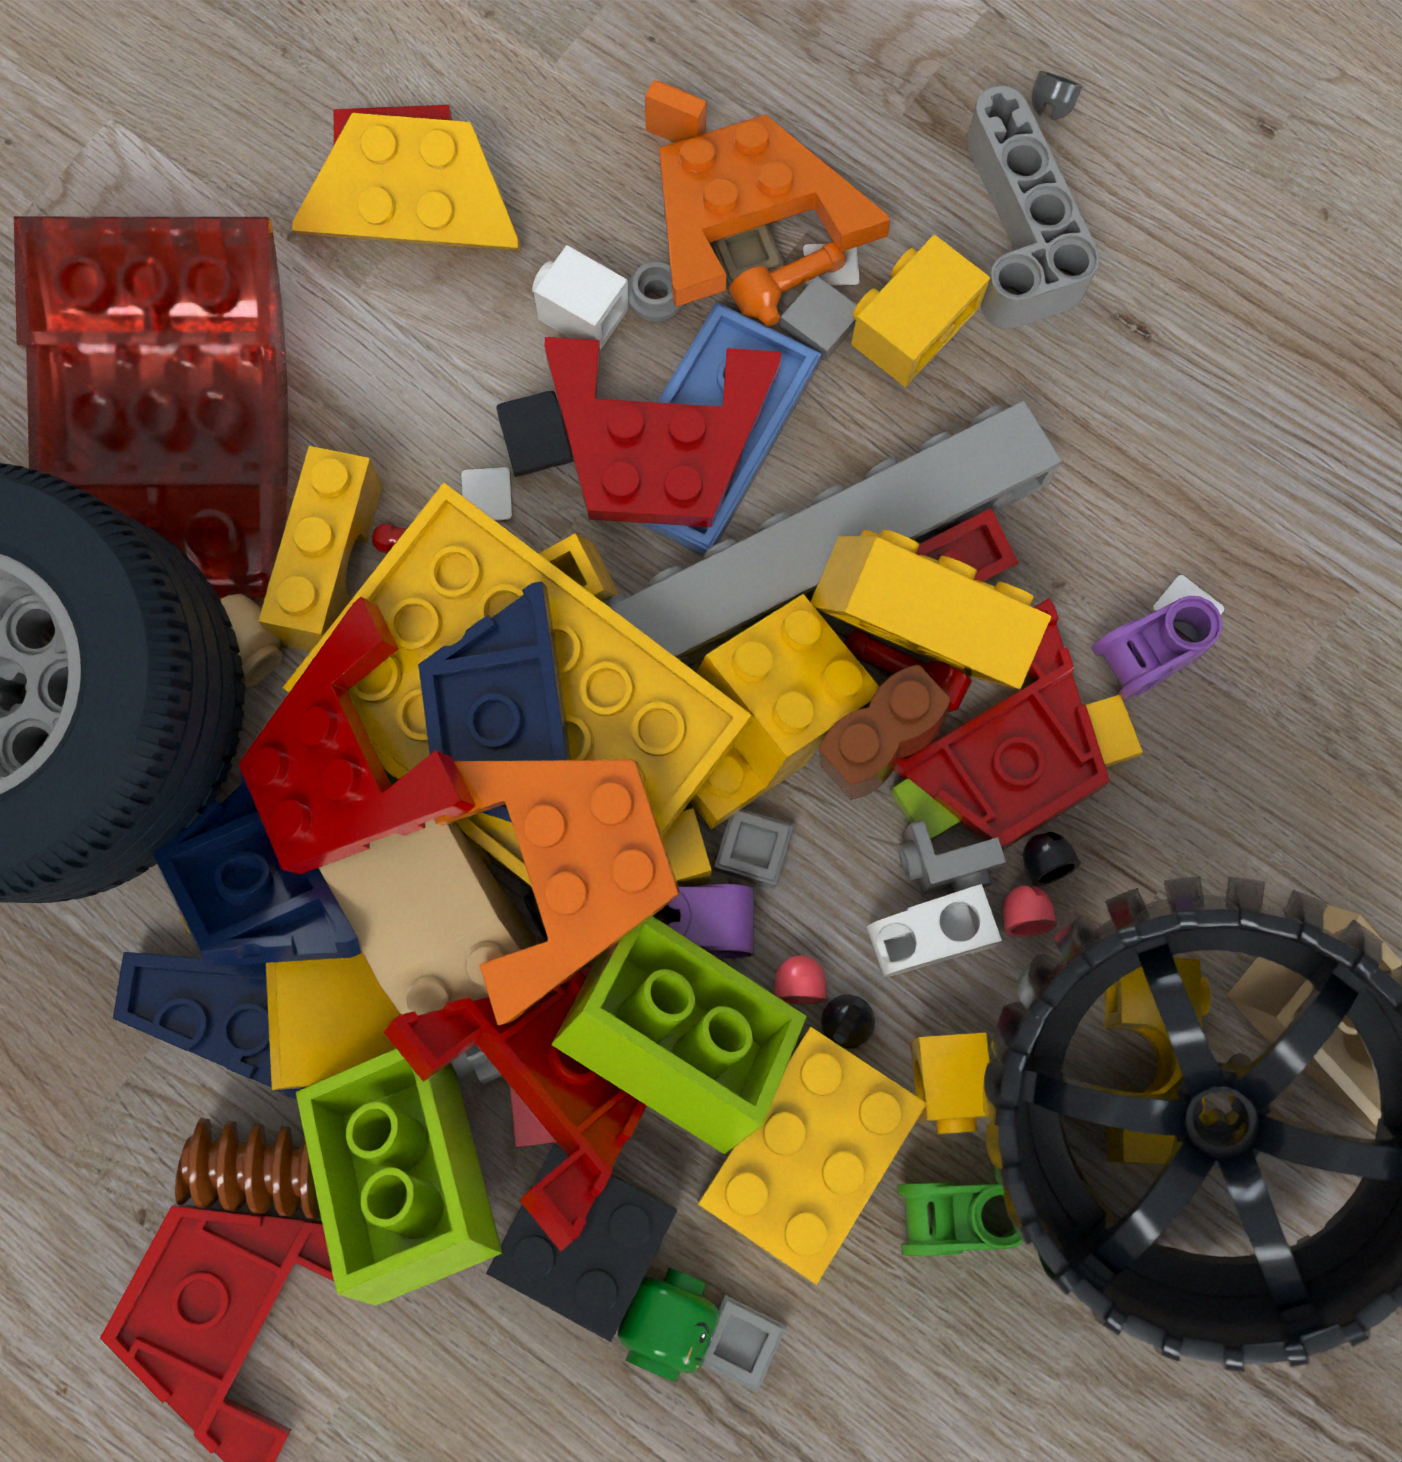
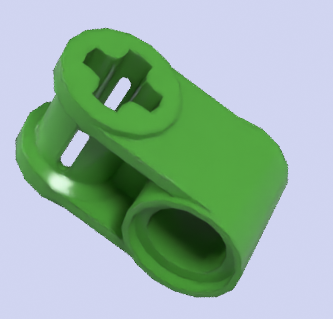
[897,1182,1024,1256]

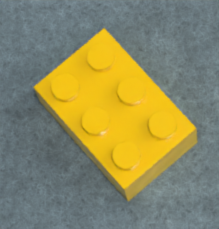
[810,529,1051,690]
[697,1027,927,1285]

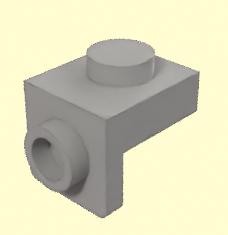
[898,819,1006,895]

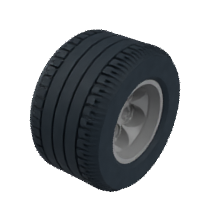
[0,463,245,903]

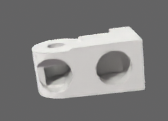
[866,884,1002,977]

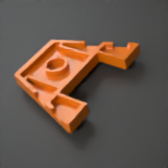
[659,114,890,307]
[434,760,681,1025]

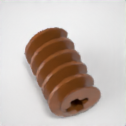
[175,1118,320,1219]

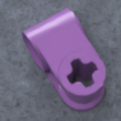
[1091,595,1223,701]
[664,884,754,959]

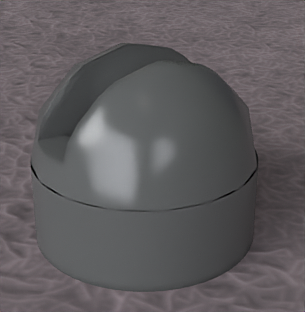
[1031,71,1083,120]

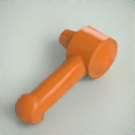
[729,241,846,327]

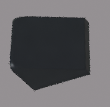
[496,391,573,477]

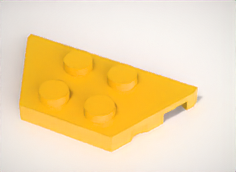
[292,113,521,251]

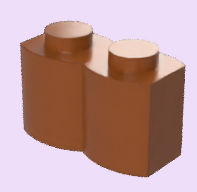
[819,665,950,800]

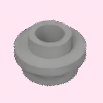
[628,262,683,322]

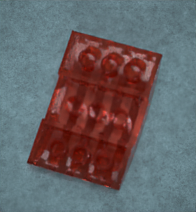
[14,216,288,598]

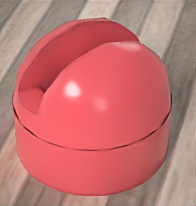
[1002,885,1057,937]
[774,955,827,1005]

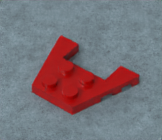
[544,337,781,527]
[238,597,476,875]
[894,598,1110,850]
[383,970,647,1251]
[100,1204,334,1462]

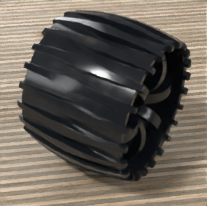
[983,876,1402,1372]

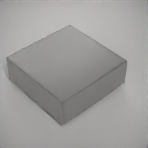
[779,276,857,361]
[713,809,794,889]
[703,1293,787,1393]

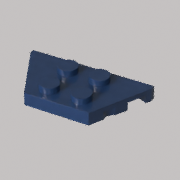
[418,581,571,822]
[153,772,361,967]

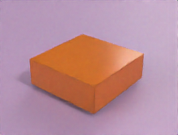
[645,80,707,143]

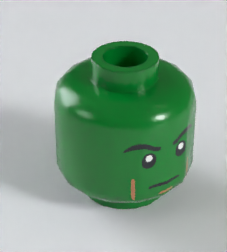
[617,1267,720,1383]

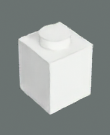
[532,245,629,350]

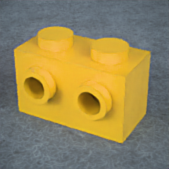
[851,234,991,388]

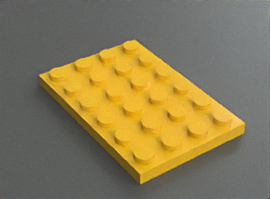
[282,482,754,887]

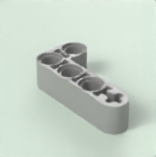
[966,85,1100,329]

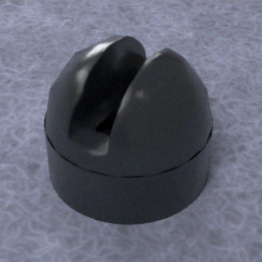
[1022,832,1081,886]
[821,995,875,1049]

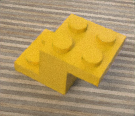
[690,594,879,830]

